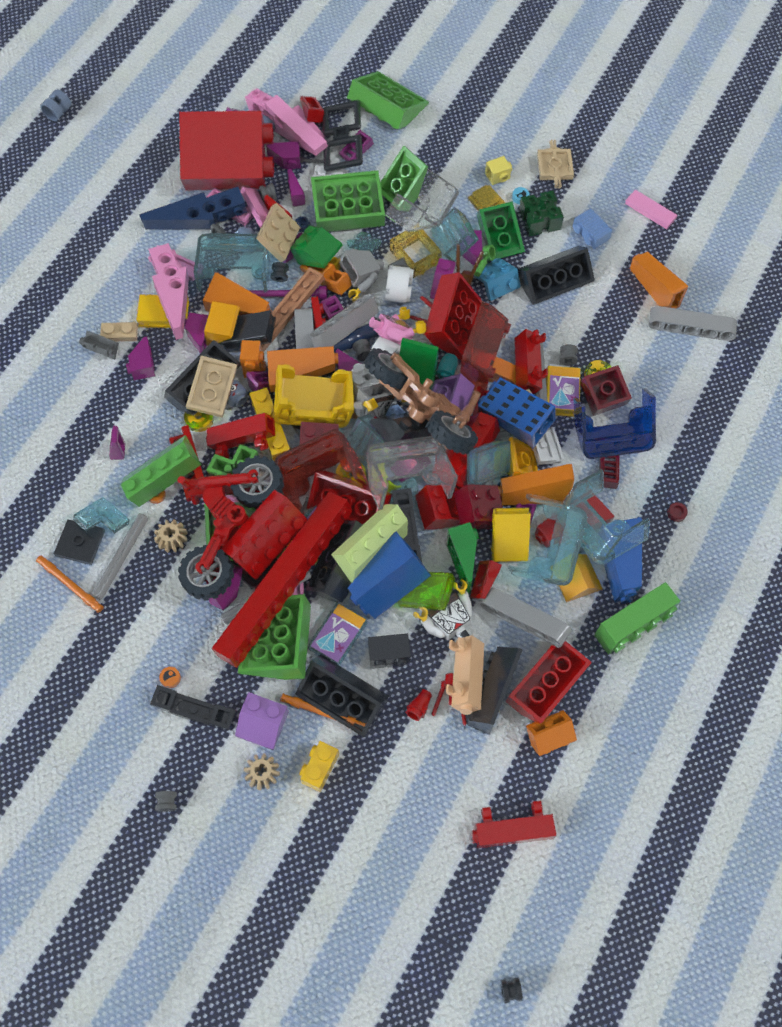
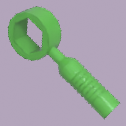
[474,245,496,277]

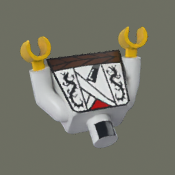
[413,579,472,640]

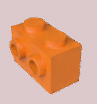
[240,340,266,378]
[526,710,577,756]

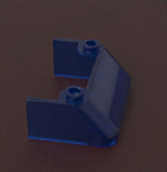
[573,388,656,459]

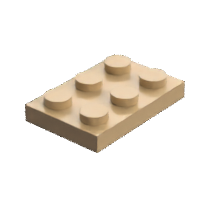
[256,203,300,262]
[186,356,237,418]

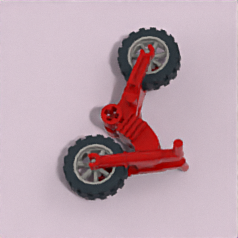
[177,456,284,600]

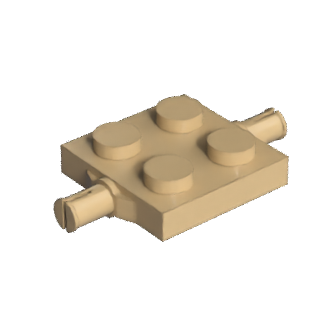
[537,139,574,189]

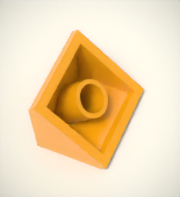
[204,301,240,346]
[505,437,538,477]
[551,553,603,602]

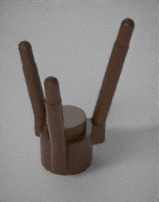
[456,244,484,286]

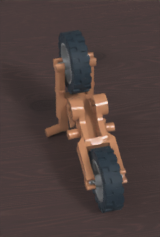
[364,348,481,455]

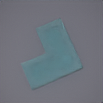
[73,497,130,534]

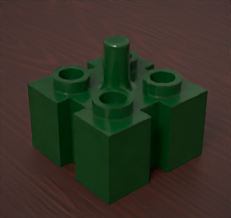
[519,191,564,237]

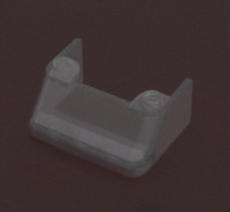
[385,169,459,232]
[366,436,458,510]

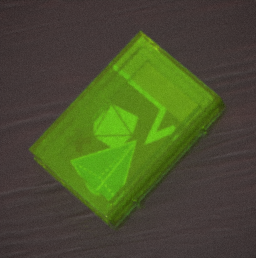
[397,572,455,611]

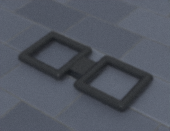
[323,100,363,172]

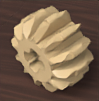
[154,519,187,553]
[244,753,280,791]

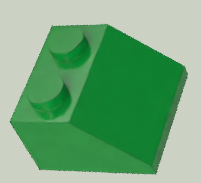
[290,226,343,268]

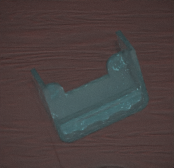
[194,233,269,293]
[557,469,650,564]
[508,494,587,586]

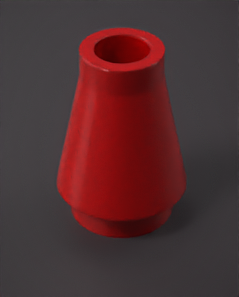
[406,689,432,721]

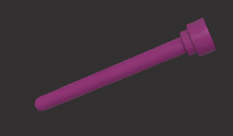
[249,286,327,300]

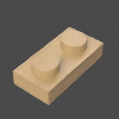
[100,322,138,342]

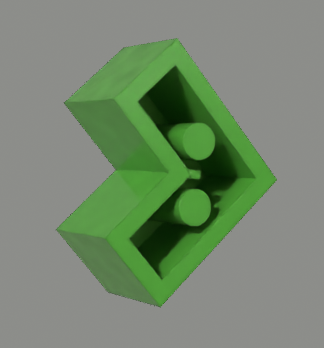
[207,444,258,476]

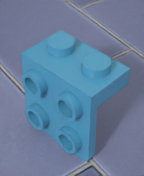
[474,258,521,301]

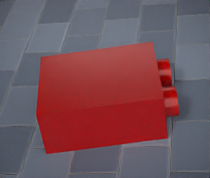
[179,111,274,190]

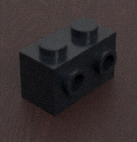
[368,633,411,668]

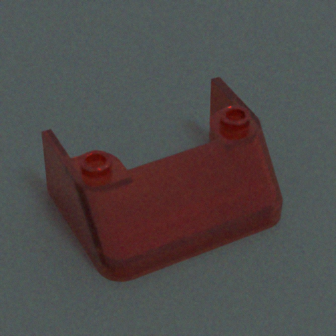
[460,301,511,391]
[275,429,369,515]

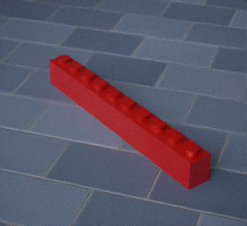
[211,492,352,668]

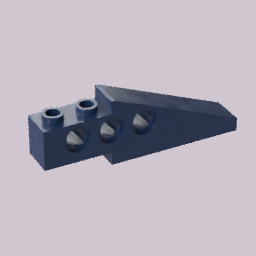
[139,186,247,230]

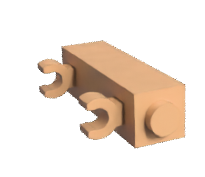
[446,635,484,715]

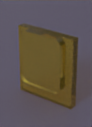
[468,185,505,211]

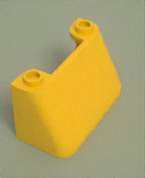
[274,364,354,428]

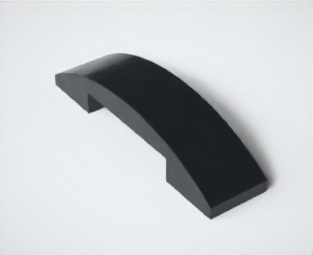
[392,488,422,562]
[150,685,236,730]

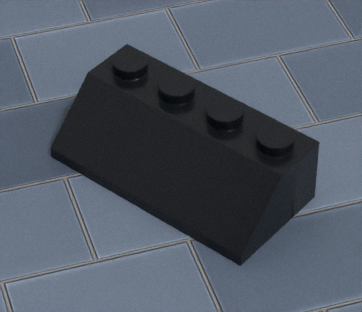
[517,246,595,305]
[164,340,241,416]
[370,412,437,449]
[305,520,363,603]
[465,647,523,735]
[295,654,389,737]

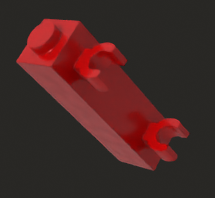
[514,329,548,394]
[206,412,276,459]
[472,800,557,848]

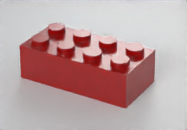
[222,490,308,580]

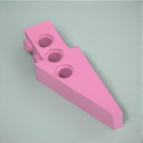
[245,88,328,156]
[148,243,189,340]

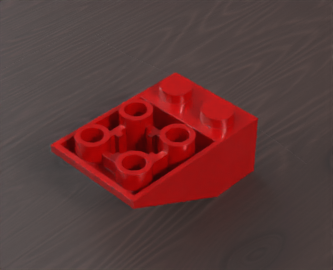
[415,485,461,530]

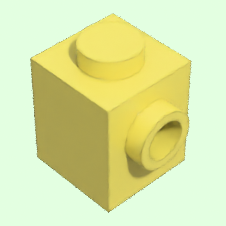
[485,156,512,185]

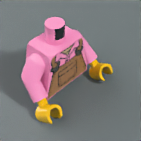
[369,307,426,345]

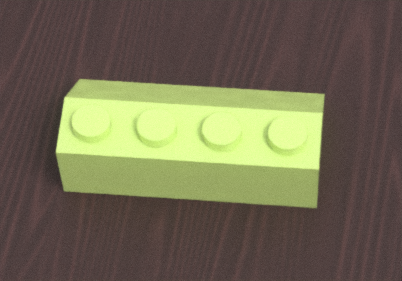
[331,504,408,583]

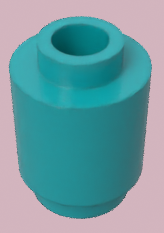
[436,353,458,379]

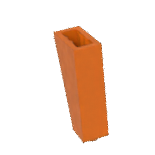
[630,252,688,309]
[203,272,272,316]
[267,346,339,392]
[498,464,574,505]

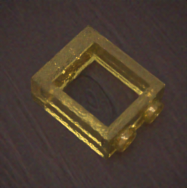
[390,224,442,278]

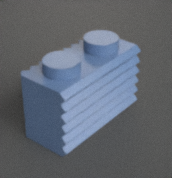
[573,208,612,249]

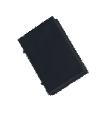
[222,310,276,350]

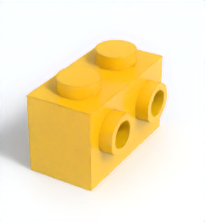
[299,741,340,793]

